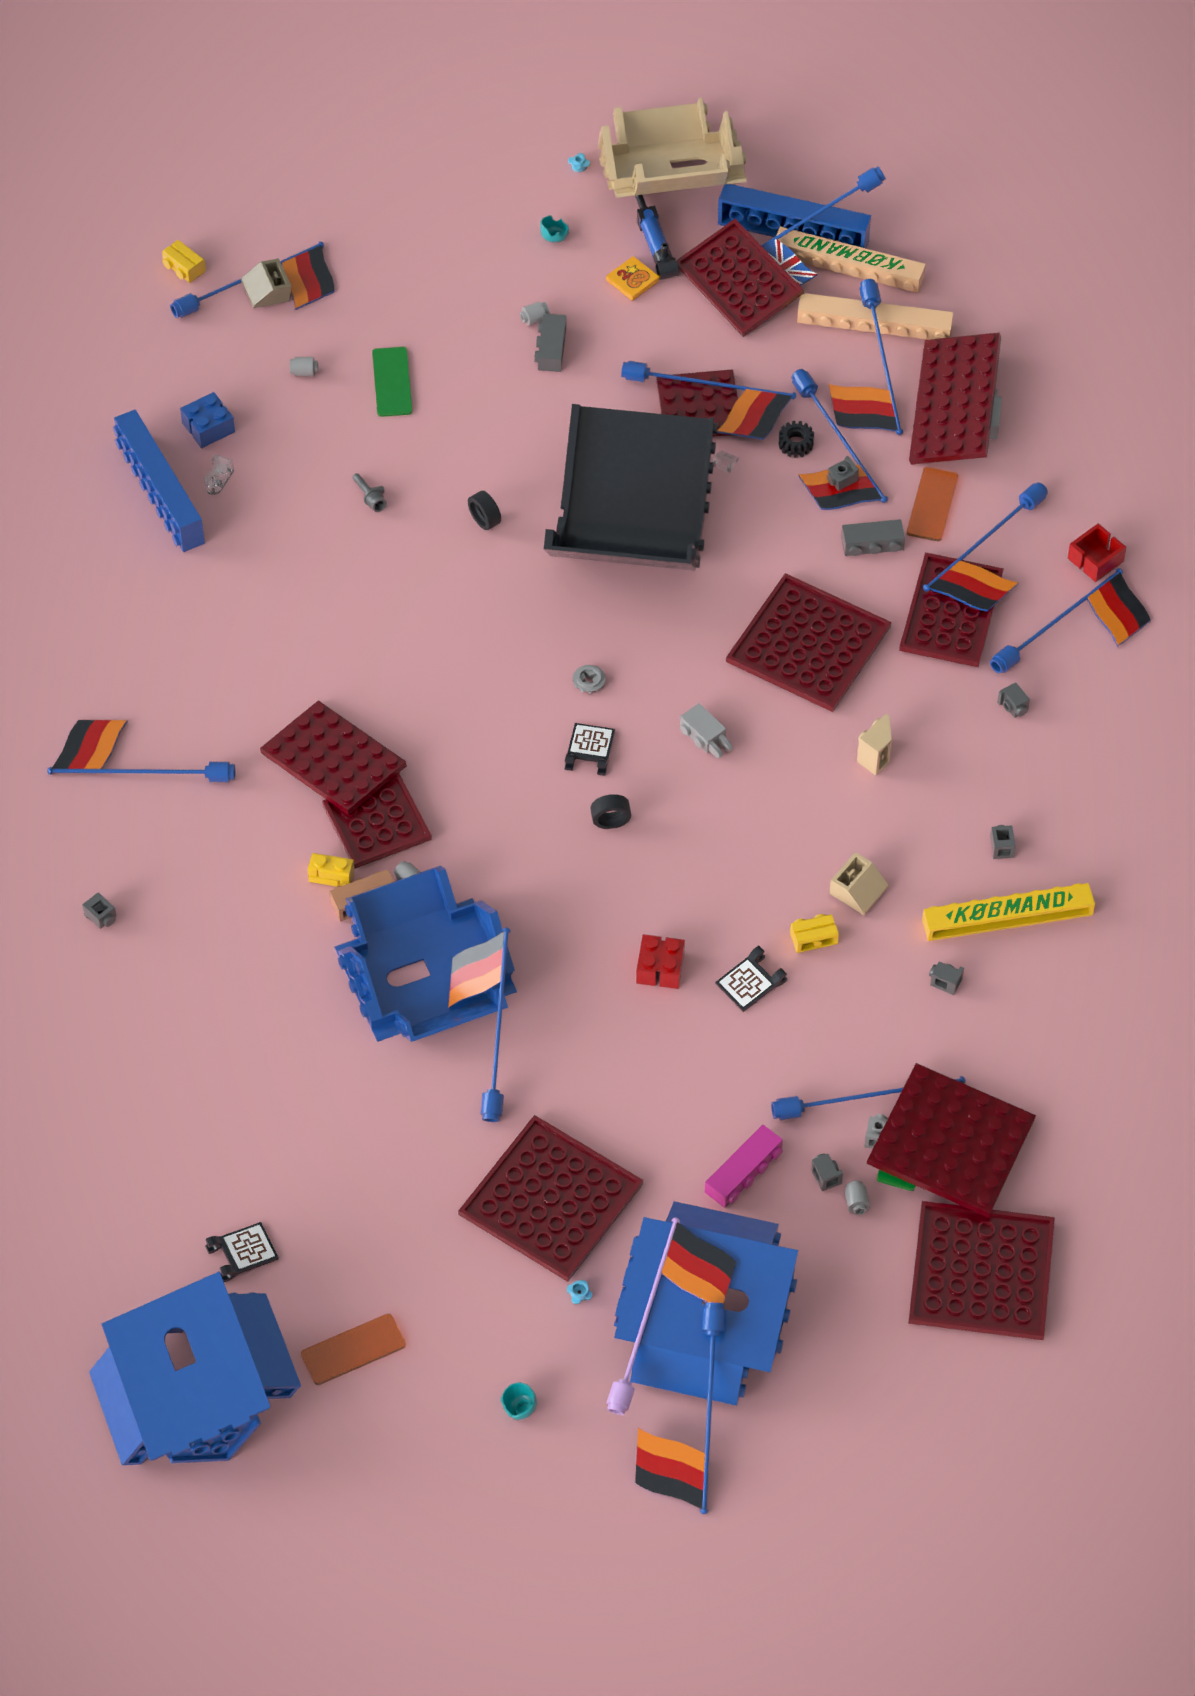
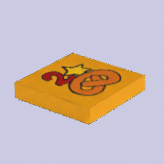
[606,256,660,301]

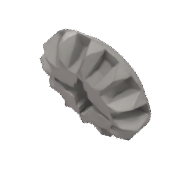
[573,665,605,694]

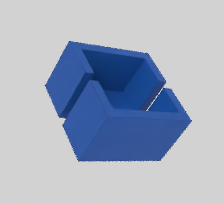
[180,392,235,449]

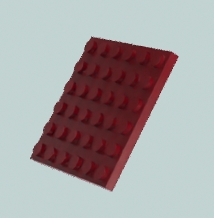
[726,573,891,712]
[866,1063,1036,1218]
[458,1115,643,1282]
[908,1201,1055,1340]

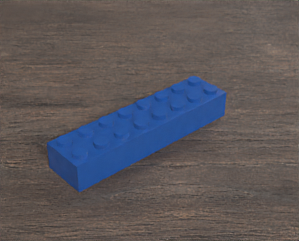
[718,184,871,249]
[113,409,205,552]

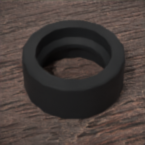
[468,490,501,530]
[590,794,632,829]

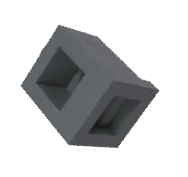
[827,456,859,491]
[997,682,1030,718]
[990,825,1016,859]
[82,892,117,929]
[929,961,964,995]
[811,1153,843,1191]

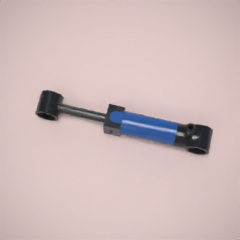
[635,195,679,280]

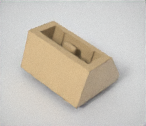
[857,713,892,775]
[830,852,889,915]

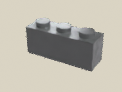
[534,314,566,372]
[841,519,905,556]

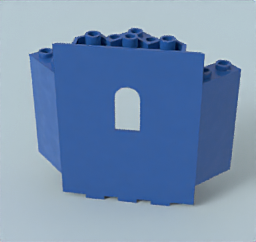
[334,865,517,1042]
[614,1201,798,1406]
[89,1271,301,1466]

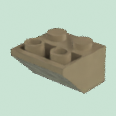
[241,258,291,309]

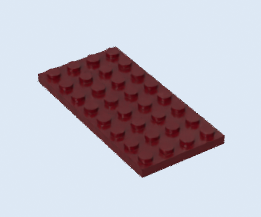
[909,332,1001,465]

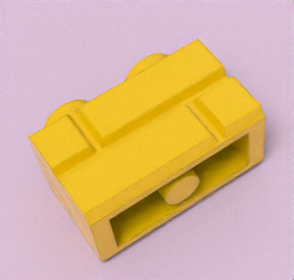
[162,240,206,283]
[308,853,355,887]
[790,914,839,953]

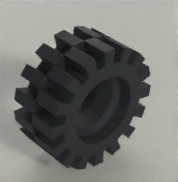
[778,421,814,458]

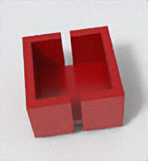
[1068,523,1127,582]
[636,934,685,989]

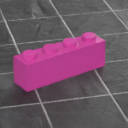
[705,1124,783,1208]

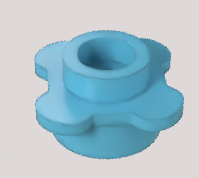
[568,153,590,172]
[567,1280,592,1304]

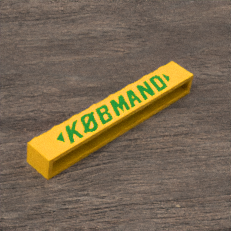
[922,883,1095,941]

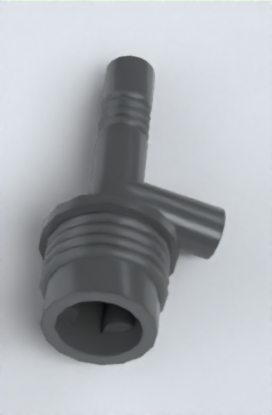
[353,473,387,512]

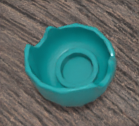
[540,215,569,242]
[501,1382,537,1420]

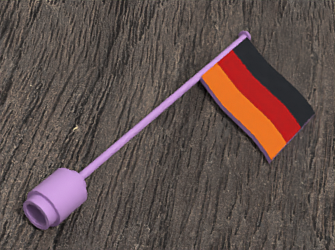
[607,1218,736,1415]

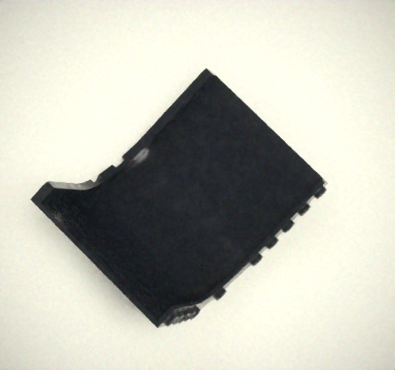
[544,404,718,571]

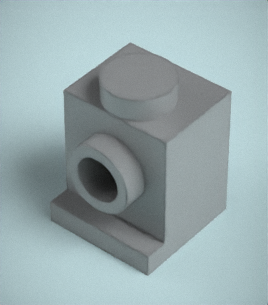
[864,1114,888,1149]

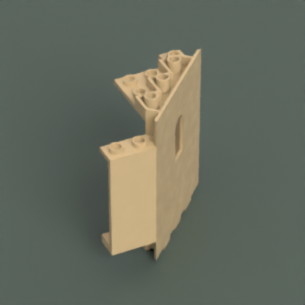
[598,97,747,198]

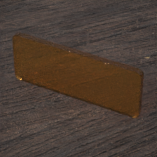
[907,467,958,542]
[301,1313,406,1385]

